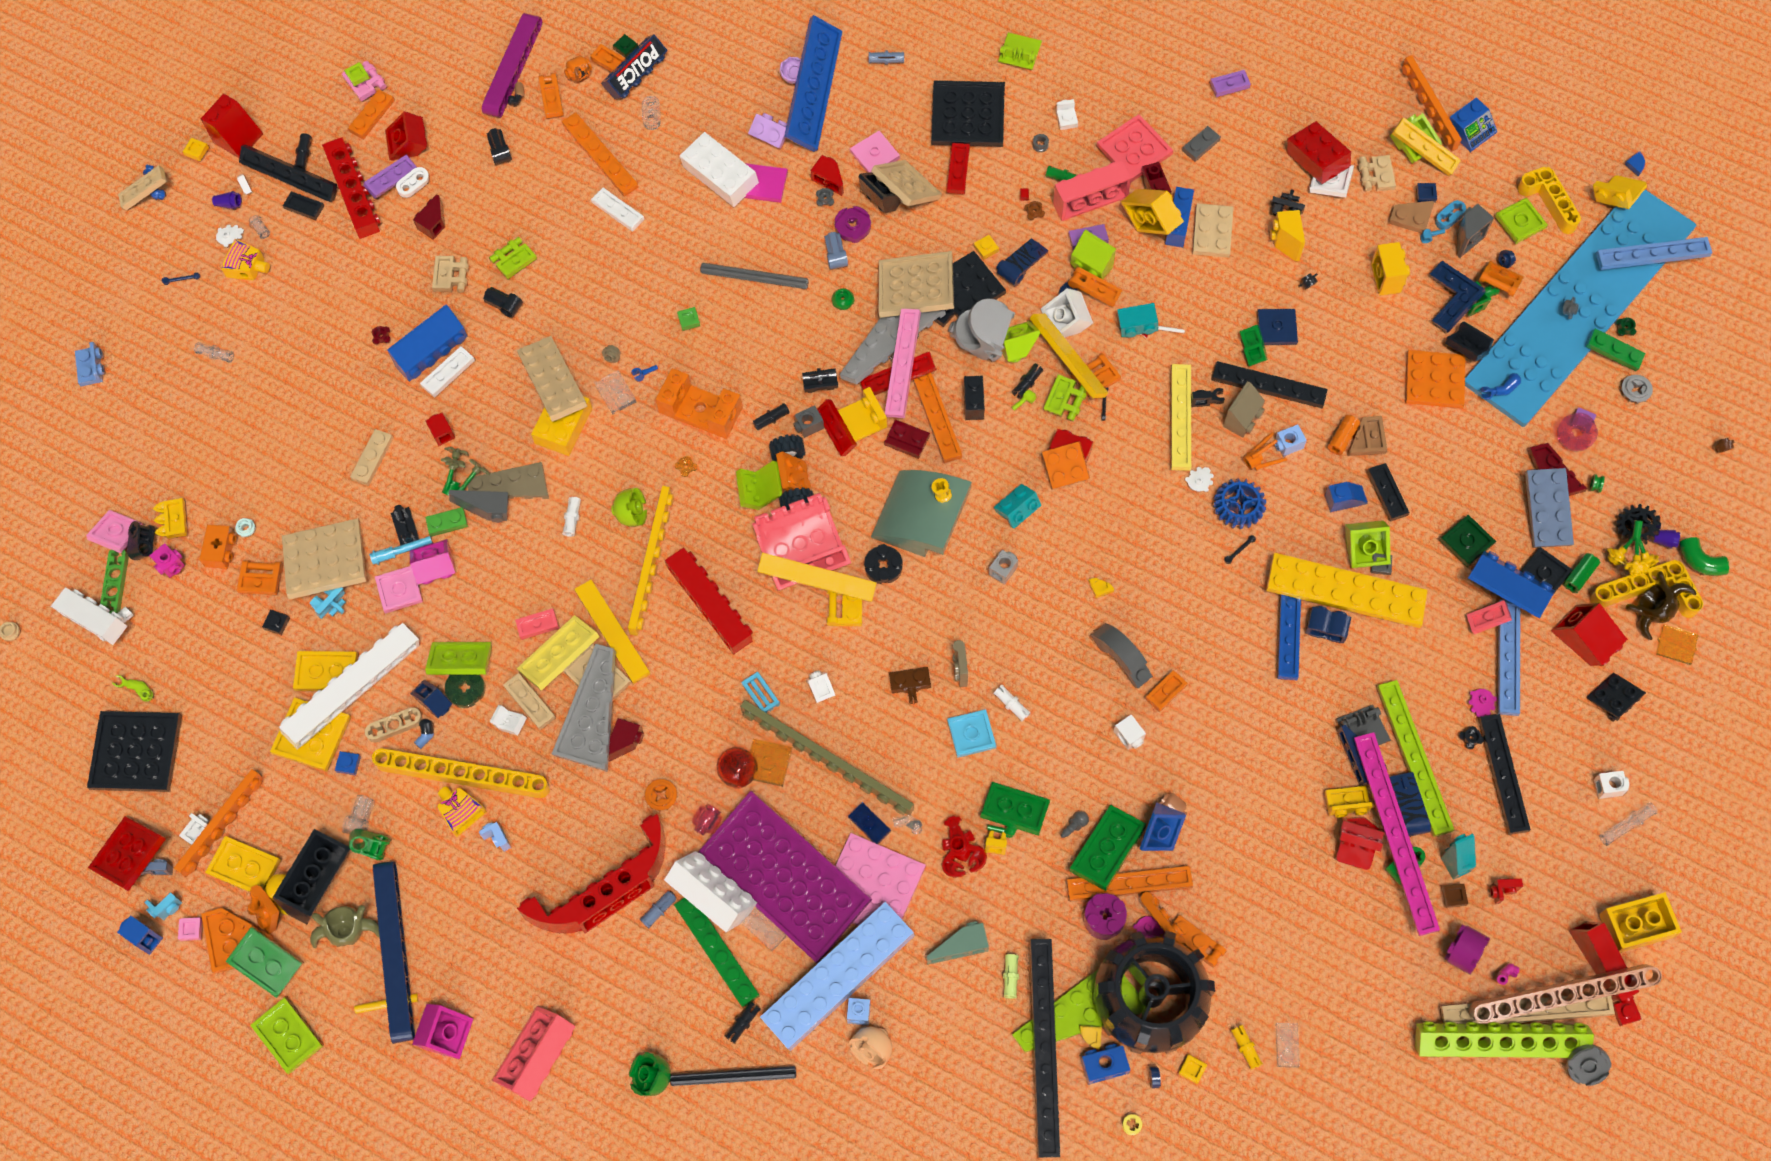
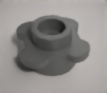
[816,188,834,206]
[1563,297,1579,319]

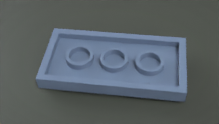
[1525,468,1574,548]

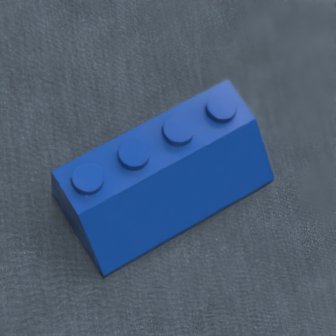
[387,304,468,382]
[1468,551,1555,619]

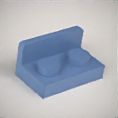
[75,342,105,386]

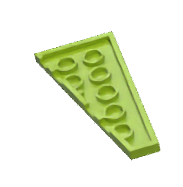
[1012,970,1151,1053]

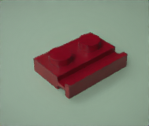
[884,419,930,459]

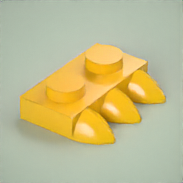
[153,498,187,539]

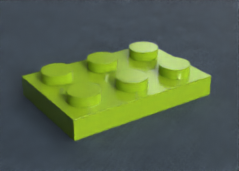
[425,642,492,675]
[250,997,323,1074]

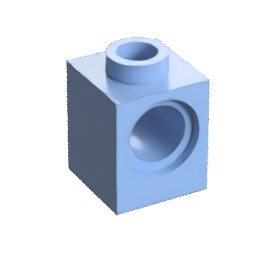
[1275,425,1307,457]
[847,998,871,1026]

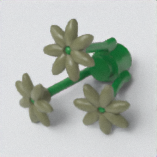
[441,447,490,496]

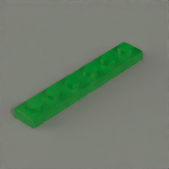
[674,898,760,1008]

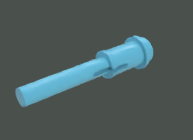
[369,536,432,565]

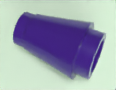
[212,191,242,209]
[1649,530,1681,549]

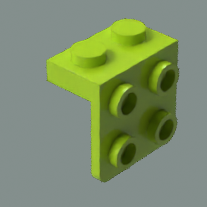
[736,461,782,510]

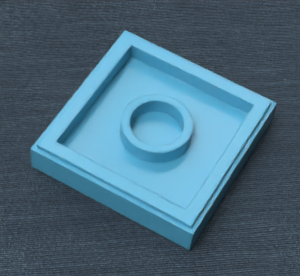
[947,709,996,758]

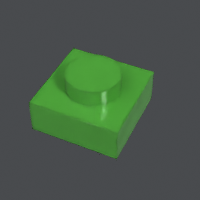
[677,307,700,331]

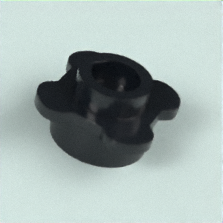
[1299,273,1318,290]
[1459,726,1484,750]

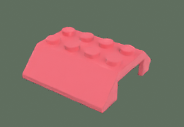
[752,493,851,591]

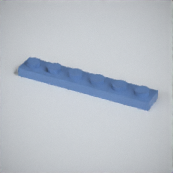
[1596,237,1712,270]
[1498,600,1520,716]

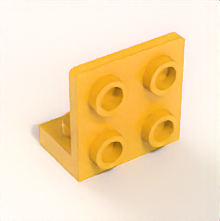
[838,387,887,442]

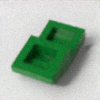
[1240,325,1268,366]

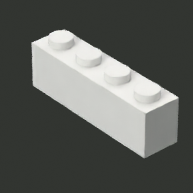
[51,587,127,645]

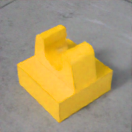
[985,831,1007,855]

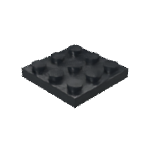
[953,251,1006,318]

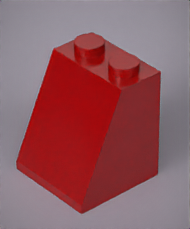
[200,93,263,158]
[1551,603,1628,666]

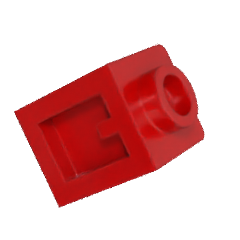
[1490,878,1523,904]

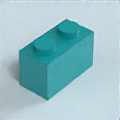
[1117,303,1159,338]

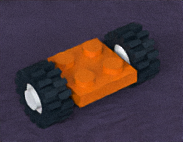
[769,434,814,510]

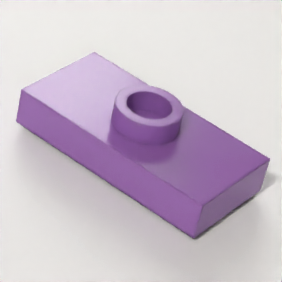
[1068,224,1109,250]

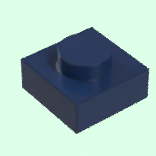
[1416,183,1437,203]

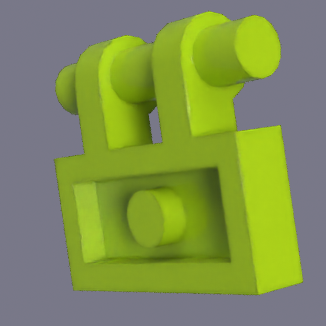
[489,237,537,280]
[1043,374,1087,421]

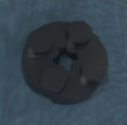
[864,544,903,584]

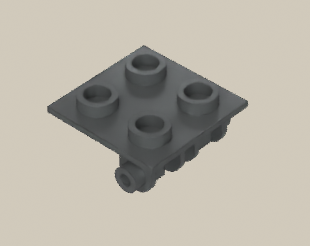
[1336,705,1391,745]

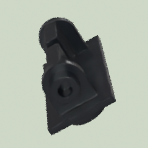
[391,505,419,545]

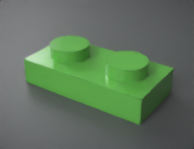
[425,507,468,537]

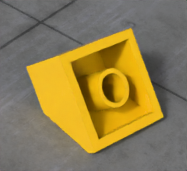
[1270,210,1305,261]

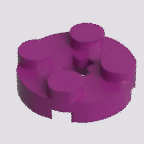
[835,206,871,243]

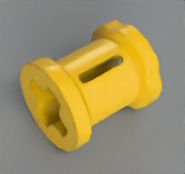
[931,478,952,503]

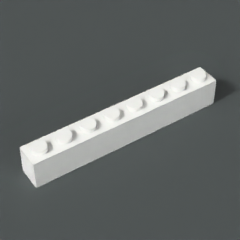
[279,623,420,750]

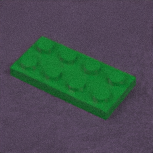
[1070,805,1146,891]

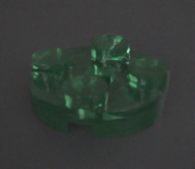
[445,674,486,708]

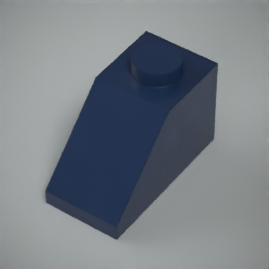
[410,680,452,718]

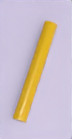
[354,993,419,1014]

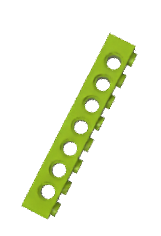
[1415,1021,1594,1058]

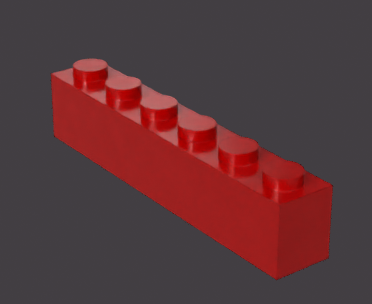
[665,547,753,655]

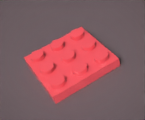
[1097,114,1173,182]

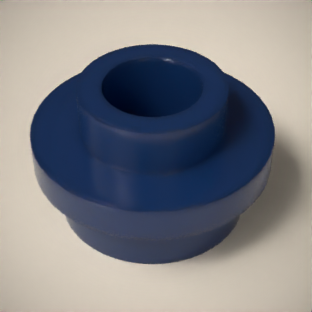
[1498,250,1516,268]

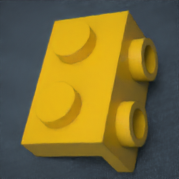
[1324,786,1373,818]

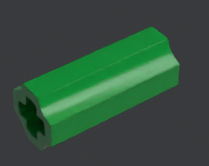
[1564,553,1601,593]

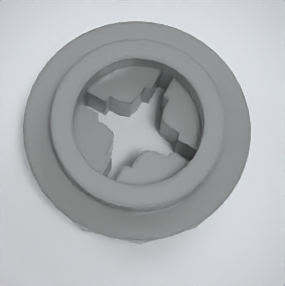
[1621,375,1653,404]

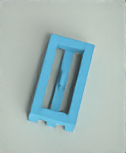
[741,672,780,713]

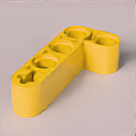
[1517,167,1581,234]

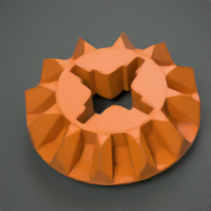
[645,779,677,812]

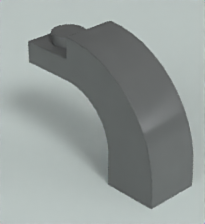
[1091,623,1153,688]

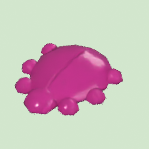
[1469,689,1497,718]
[1133,916,1164,936]

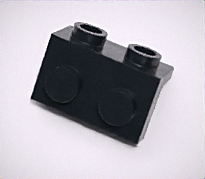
[1445,322,1494,362]

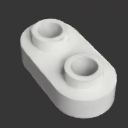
[396,167,429,198]

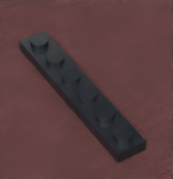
[239,144,337,202]
[1212,361,1328,409]
[1478,714,1531,835]

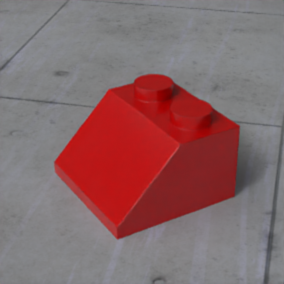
[385,111,427,161]

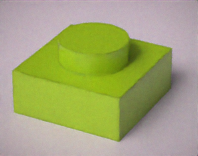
[344,62,370,86]

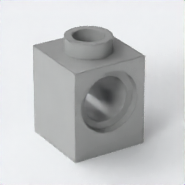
[989,550,1018,585]

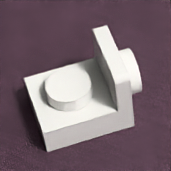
[1056,99,1078,130]
[806,670,835,703]

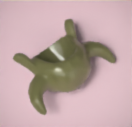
[310,905,380,948]

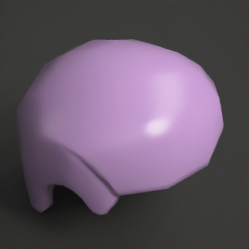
[780,57,801,84]

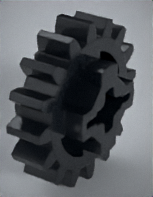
[1616,504,1661,545]

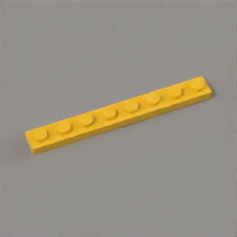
[628,486,674,636]

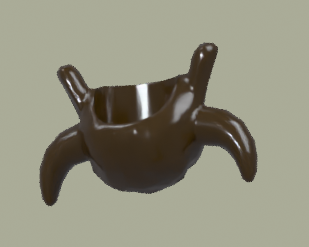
[1626,571,1697,640]

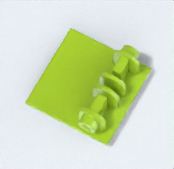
[998,32,1042,70]

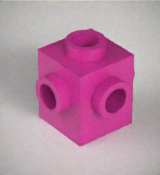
[149,543,185,578]

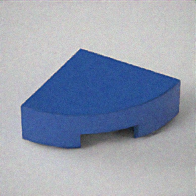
[1625,151,1645,176]

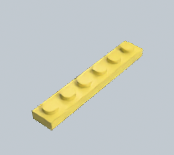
[1171,364,1191,471]

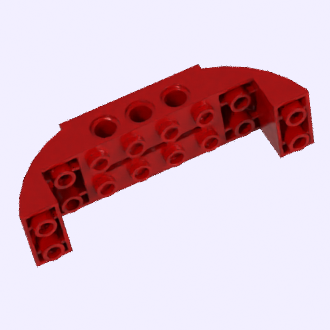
[517,814,666,934]

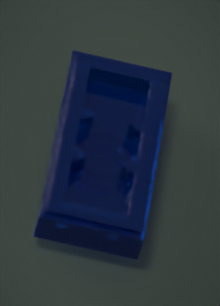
[848,802,891,844]

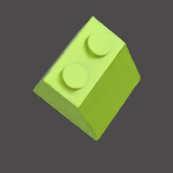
[1070,229,1116,279]
[1345,520,1391,568]

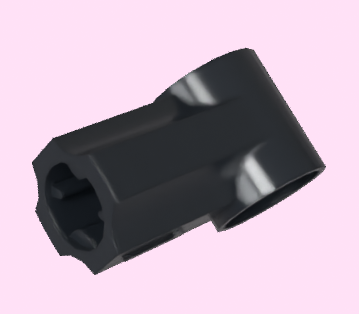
[486,128,512,165]
[483,287,523,318]

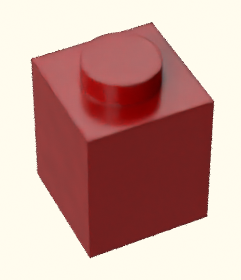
[425,413,455,447]

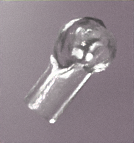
[893,815,922,834]

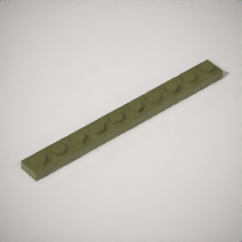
[740,700,914,816]

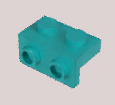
[994,484,1041,528]

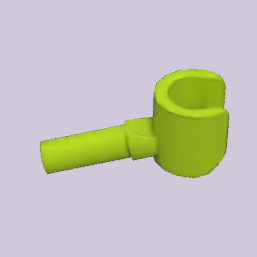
[1011,390,1037,411]

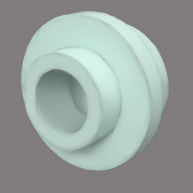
[235,518,255,537]

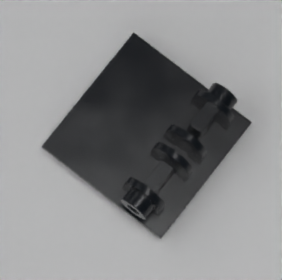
[1586,672,1646,722]

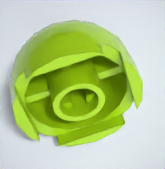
[611,488,647,527]

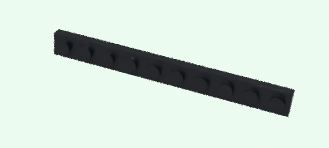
[1030,939,1060,1158]

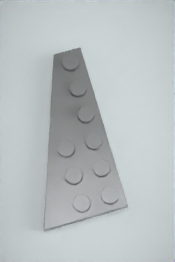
[840,310,946,384]
[552,644,616,772]

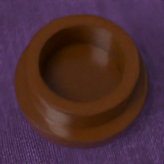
[1714,438,1735,453]

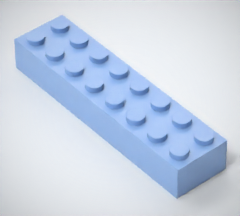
[760,902,915,1051]

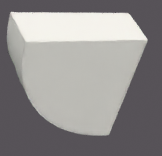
[237,174,252,194]

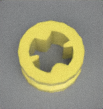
[1122,1114,1142,1135]

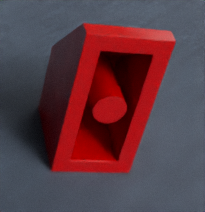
[810,155,844,196]

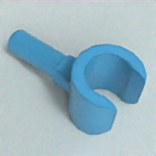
[1421,229,1445,243]

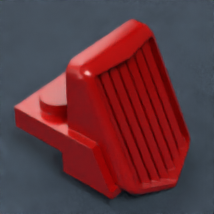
[1336,817,1384,870]

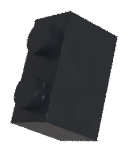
[964,376,985,420]

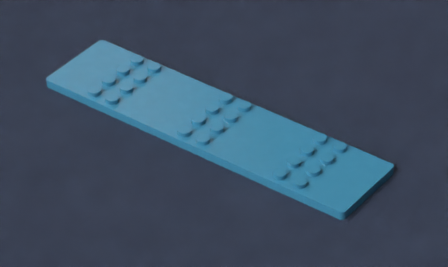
[1465,190,1696,427]

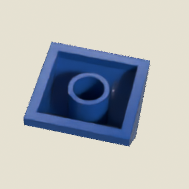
[1139,802,1186,851]

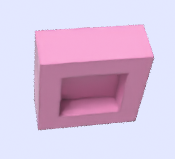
[178,918,202,941]

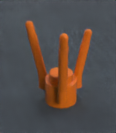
[1243,432,1287,471]

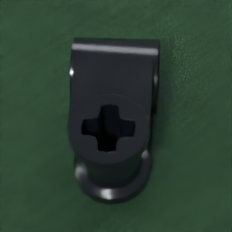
[127,521,155,560]

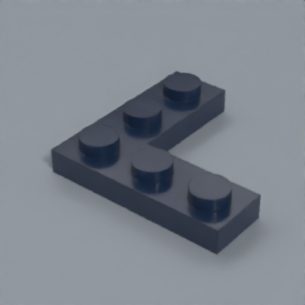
[1430,261,1486,333]

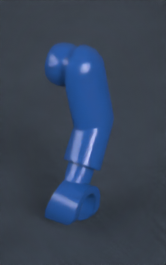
[143,164,165,200]
[1480,373,1521,400]

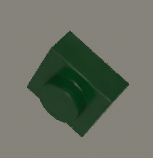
[613,34,638,58]

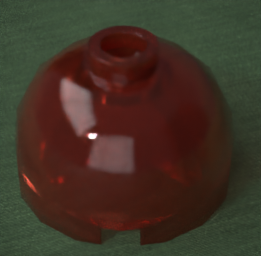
[716,747,758,789]

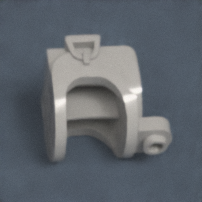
[948,299,1015,361]

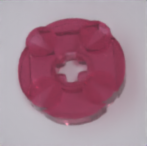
[1557,413,1598,452]

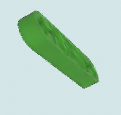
[100,549,129,614]

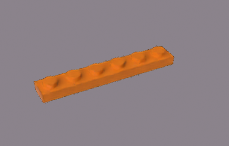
[1402,55,1462,152]
[561,112,639,197]
[913,373,962,463]
[174,769,263,877]
[1067,866,1193,902]

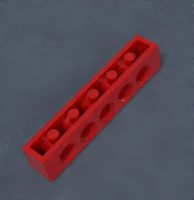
[322,137,381,239]

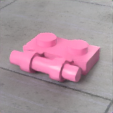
[342,61,387,101]

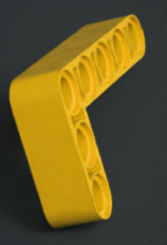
[1590,560,1703,618]

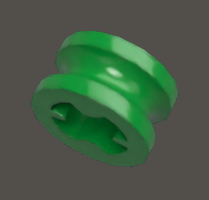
[1590,474,1605,493]

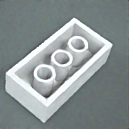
[680,132,759,207]
[664,851,757,932]

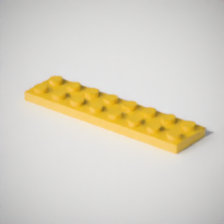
[1266,553,1428,628]

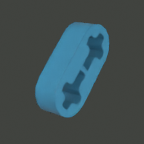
[1435,200,1466,230]

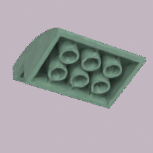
[871,470,972,557]

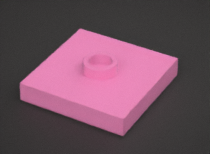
[850,131,900,173]
[86,510,143,553]
[375,566,423,614]

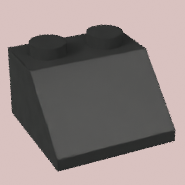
[1457,204,1494,258]

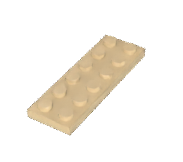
[517,336,588,422]

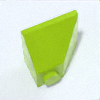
[1001,321,1040,362]

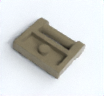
[953,640,968,687]

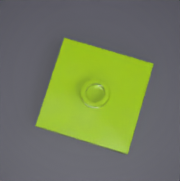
[1495,197,1548,244]

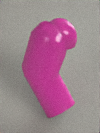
[1497,963,1520,985]

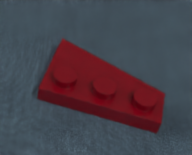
[1528,443,1588,496]

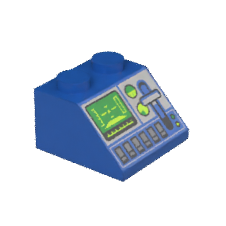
[1449,97,1497,153]

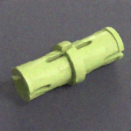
[1003,954,1019,999]

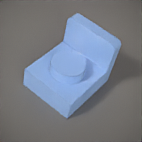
[479,822,511,851]

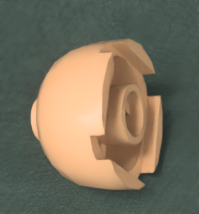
[849,1026,892,1069]

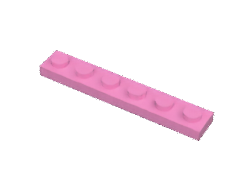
[885,309,921,418]

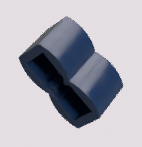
[1305,606,1351,643]

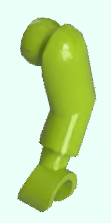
[112,675,153,702]

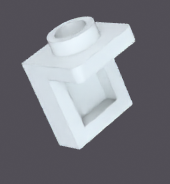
[490,705,527,736]
[179,813,209,845]

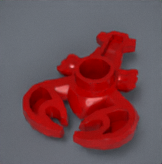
[941,816,988,878]

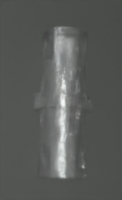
[194,342,234,363]

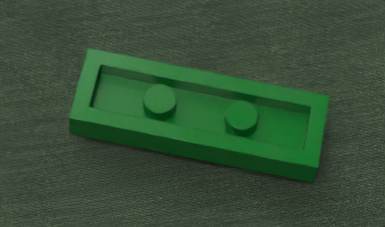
[1586,328,1646,371]

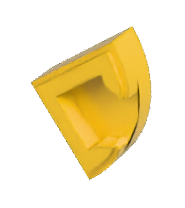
[1088,578,1114,598]
[1079,1025,1102,1049]

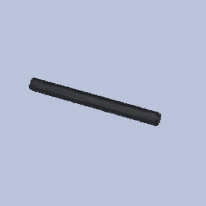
[670,1066,797,1086]

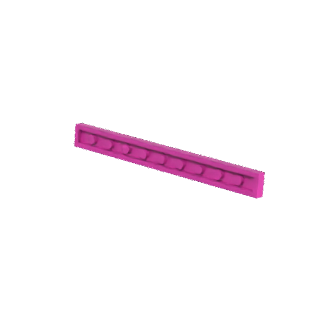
[1354,732,1440,936]

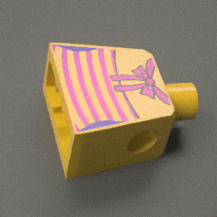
[221,239,270,280]
[437,786,487,837]

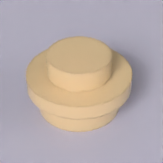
[0,622,20,641]

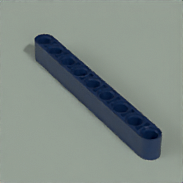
[373,861,415,1044]

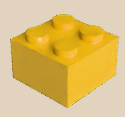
[1371,242,1410,296]

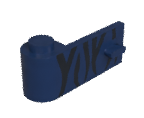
[996,238,1049,286]
[1389,772,1431,837]

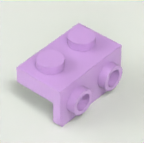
[748,113,787,149]

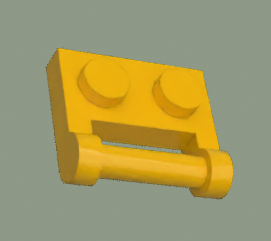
[827,591,862,626]

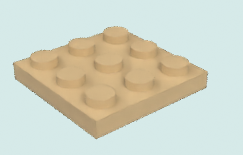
[871,160,942,206]

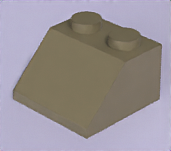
[1223,381,1265,438]

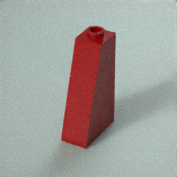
[1569,921,1639,1003]

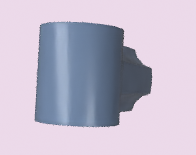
[824,232,848,270]

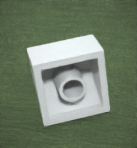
[1041,288,1093,338]

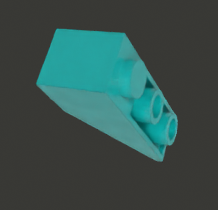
[1441,834,1476,880]

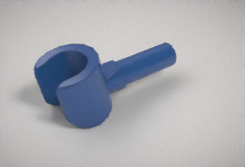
[631,365,658,382]

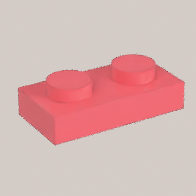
[1467,600,1512,634]
[515,608,559,640]

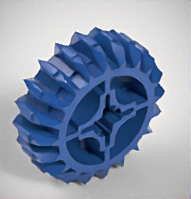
[1213,478,1266,529]

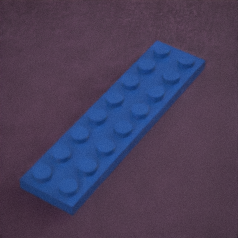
[784,15,843,152]

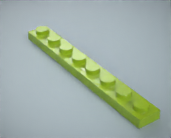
[1377,680,1454,837]

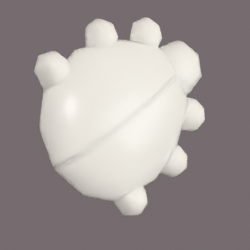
[216,225,244,247]
[1185,467,1214,492]

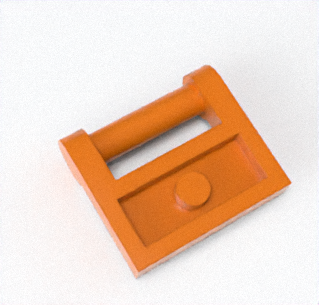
[1479,261,1524,297]
[1070,353,1121,398]
[237,560,283,595]
[247,885,279,934]

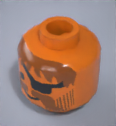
[564,56,592,82]

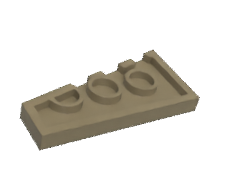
[466,462,549,499]

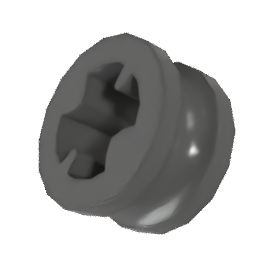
[1032,134,1049,153]

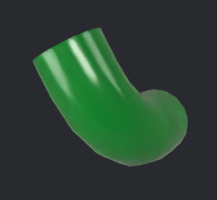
[1679,537,1729,576]

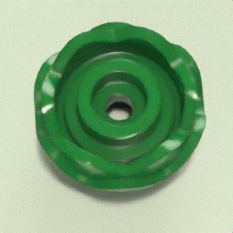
[831,288,855,310]

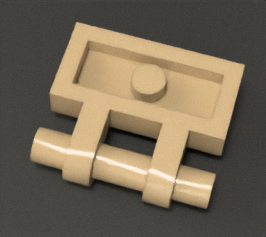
[1358,155,1396,191]
[432,256,469,293]

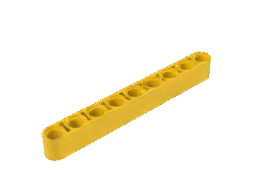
[372,749,550,798]

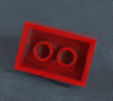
[1287,121,1351,184]

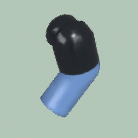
[414,719,434,749]

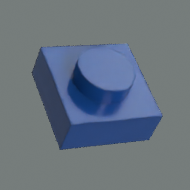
[335,751,361,776]

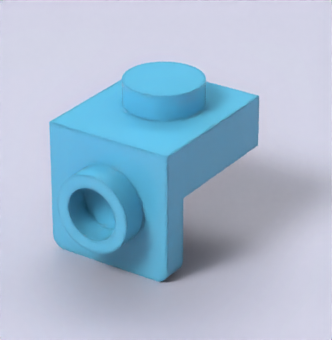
[144,892,182,920]

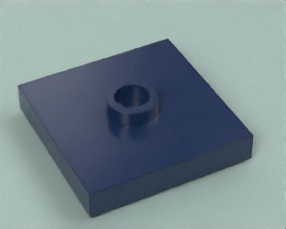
[1257,309,1298,345]

